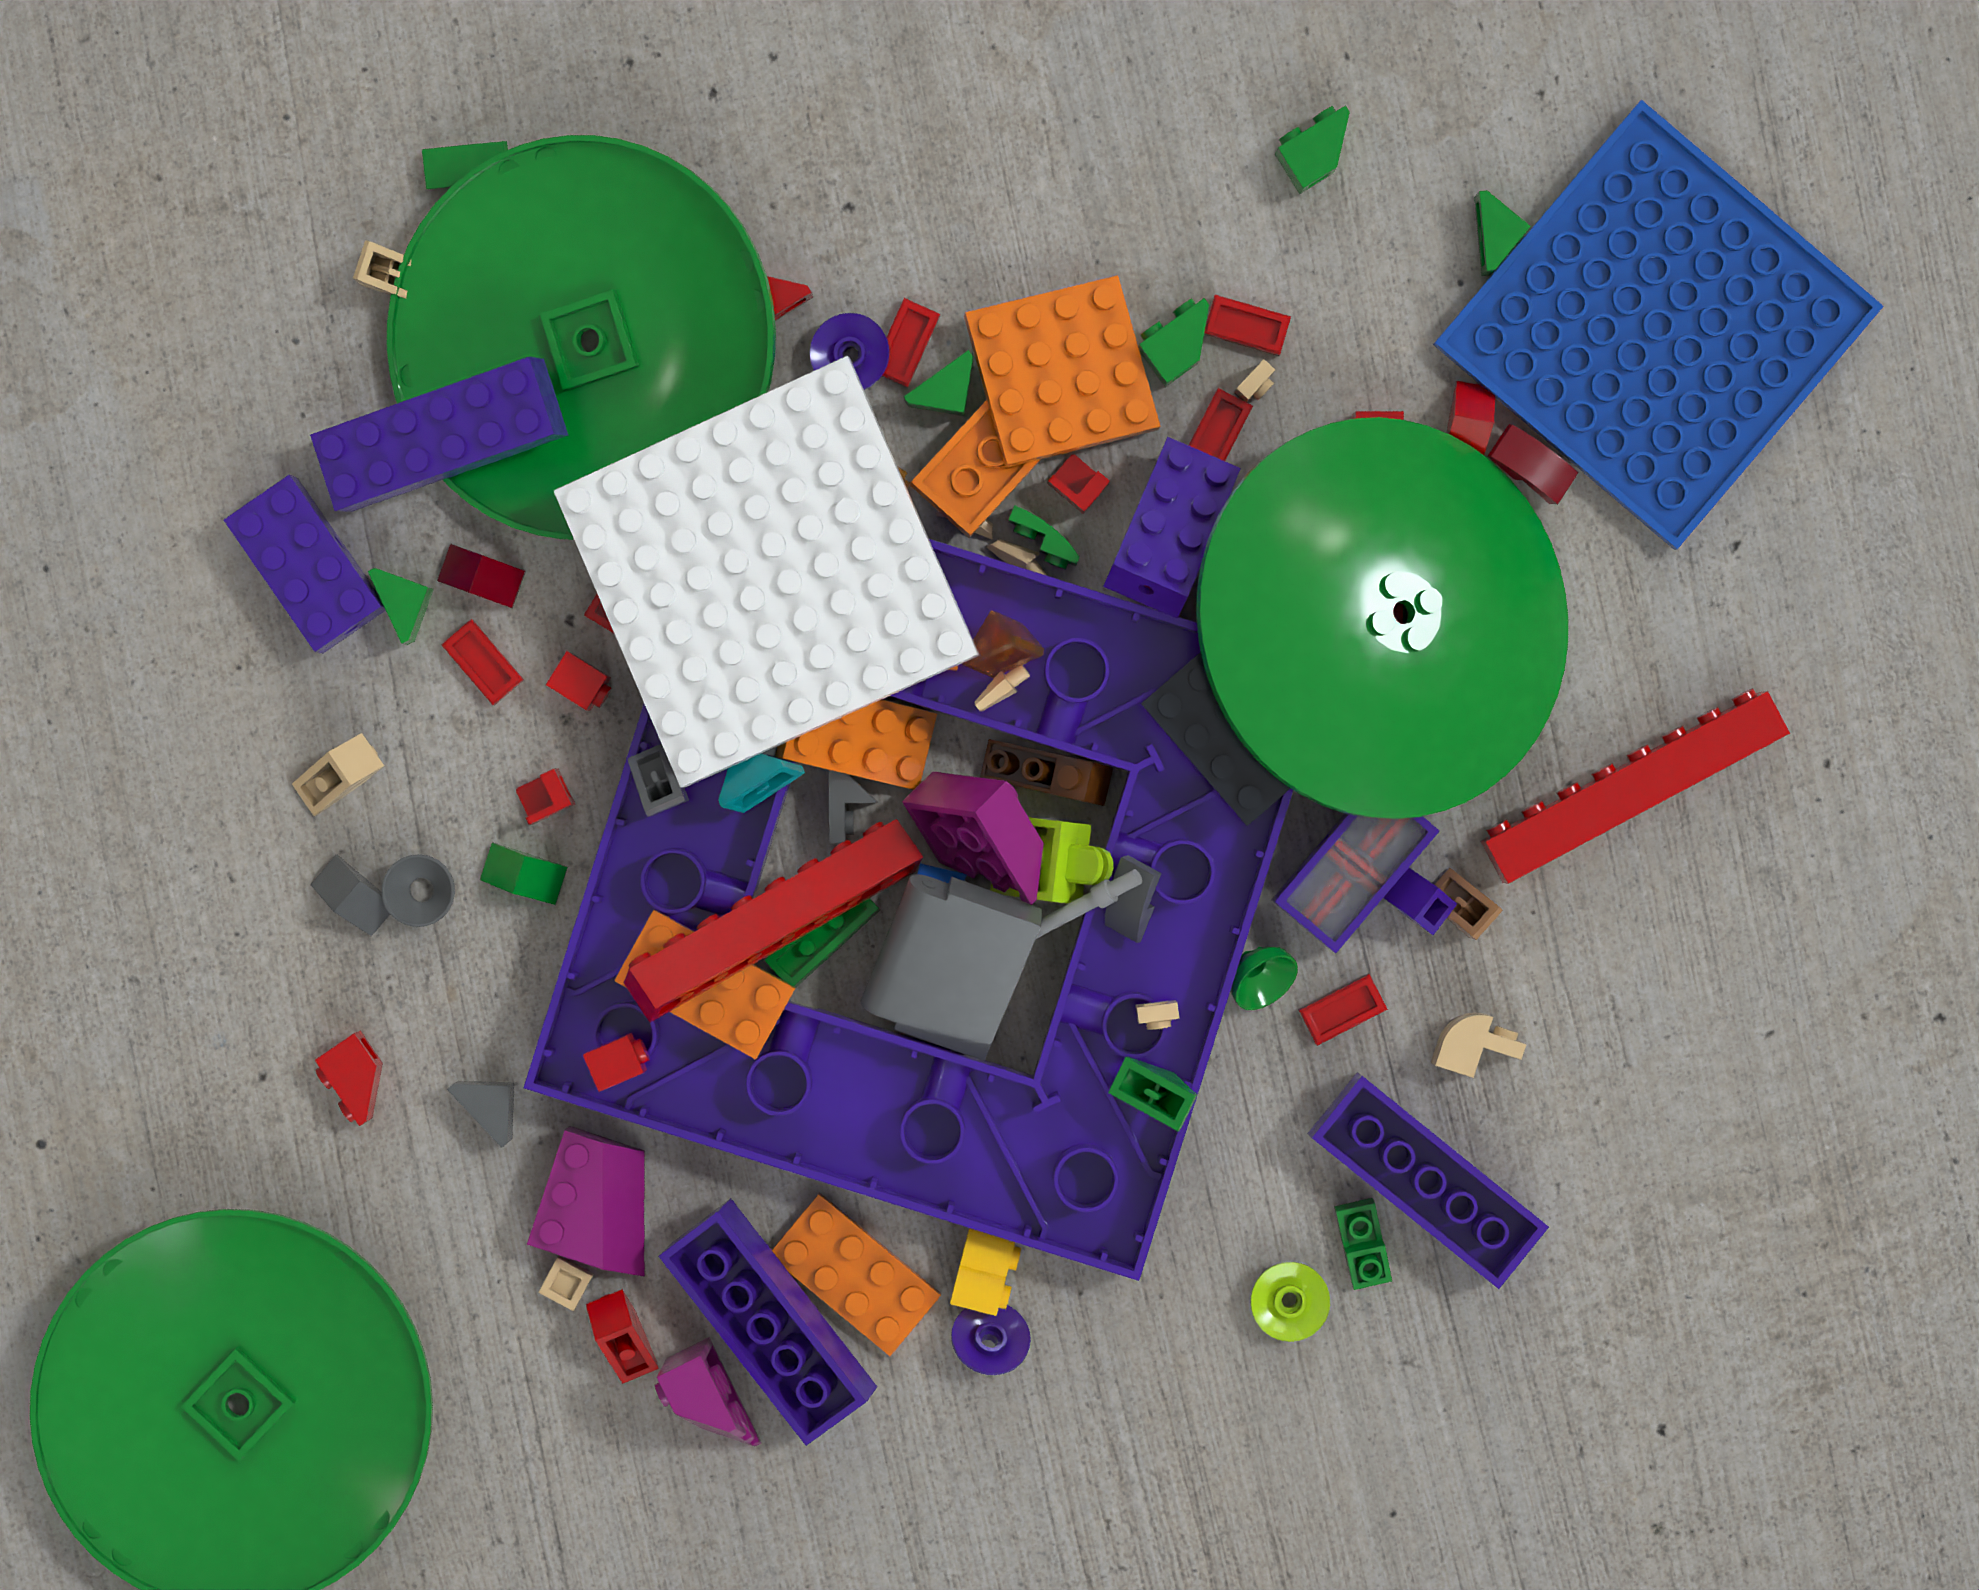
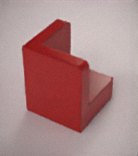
[1047,454,1110,514]
[516,768,575,825]

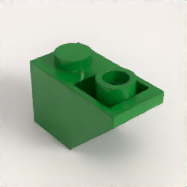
[1275,105,1350,194]
[1138,298,1209,387]

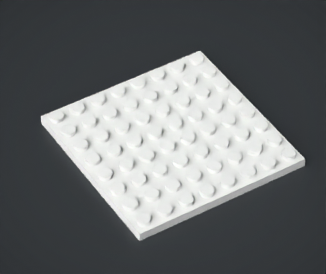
[554,356,979,788]

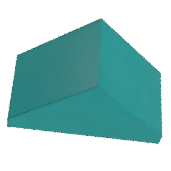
[718,753,805,813]

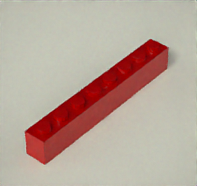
[1480,688,1790,884]
[623,819,923,1023]

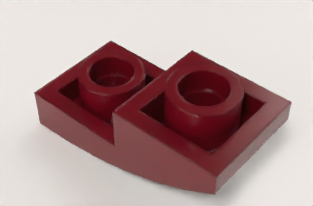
[1487,424,1579,505]

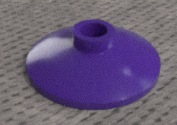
[810,313,890,390]
[951,1305,1031,1375]

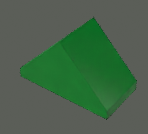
[1474,190,1531,276]
[904,350,973,416]
[368,568,434,645]
[480,842,568,905]
[1108,1057,1197,1131]

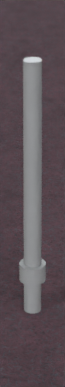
[1036,869,1142,939]

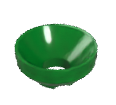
[1230,947,1298,1010]

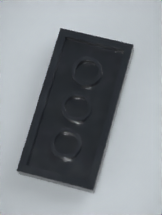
[1141,652,1291,826]

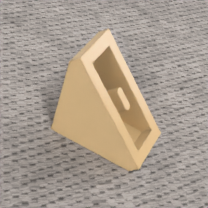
[353,240,412,299]

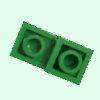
[422,141,508,189]
[1008,505,1080,570]
[1334,1198,1392,1290]

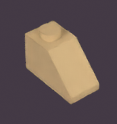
[292,733,384,816]

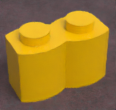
[950,1228,1022,1316]

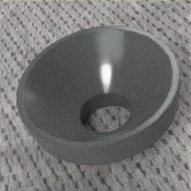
[382,854,455,927]

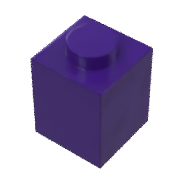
[1383,868,1457,935]

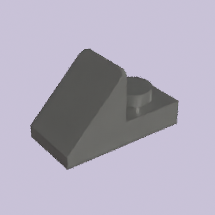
[828,770,878,843]

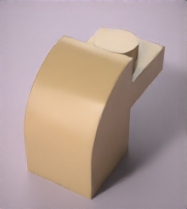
[1431,1013,1526,1078]

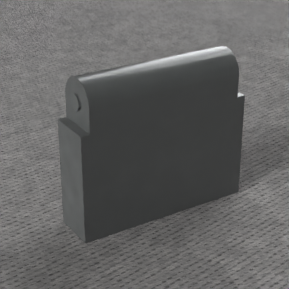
[860,874,1042,1061]

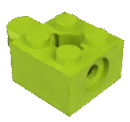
[990,817,1113,903]

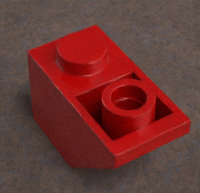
[315,1030,383,1126]

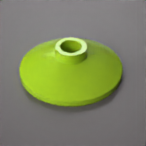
[1250,1262,1330,1342]

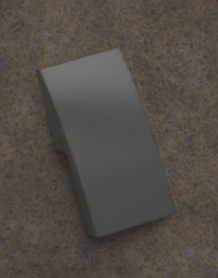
[1105,855,1161,943]

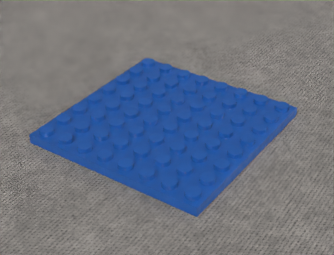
[1433,100,1884,550]

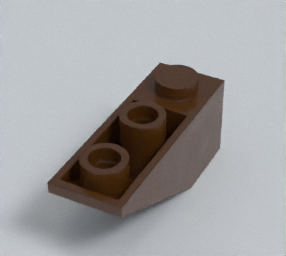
[980,739,1113,806]

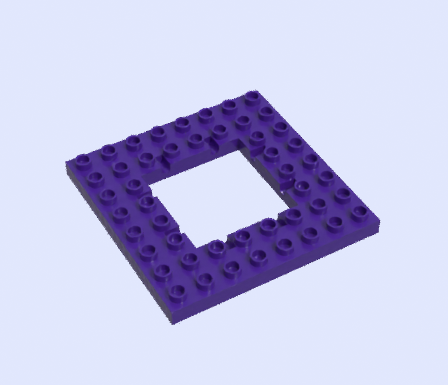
[523,539,1293,1281]

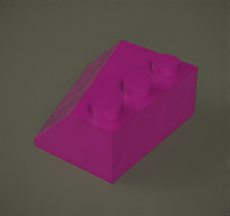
[902,772,1044,905]
[527,1126,645,1277]
[654,1337,762,1447]

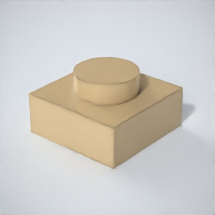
[1234,359,1275,402]
[1135,1000,1179,1030]
[538,1256,594,1311]

